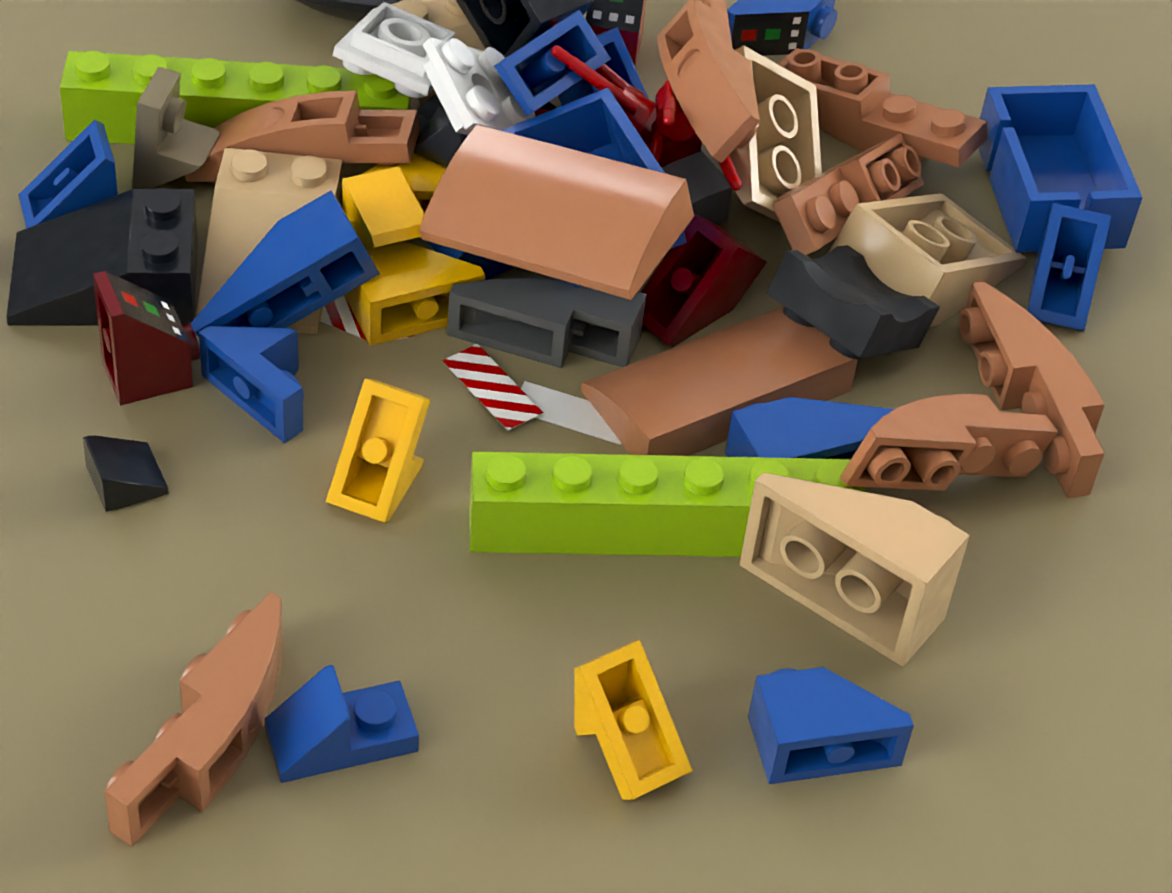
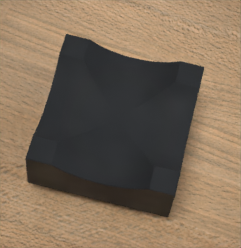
[766,245,940,359]

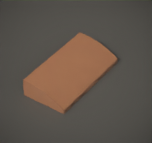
[419,125,694,300]
[581,306,858,456]

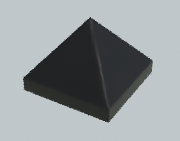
[414,107,468,167]

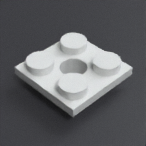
[332,2,455,98]
[422,37,535,135]

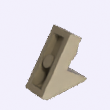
[132,67,220,189]

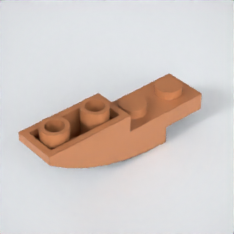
[657,0,760,163]
[778,48,987,168]
[185,90,420,184]
[772,133,924,255]
[959,281,1105,498]
[840,394,1058,491]
[105,592,283,846]

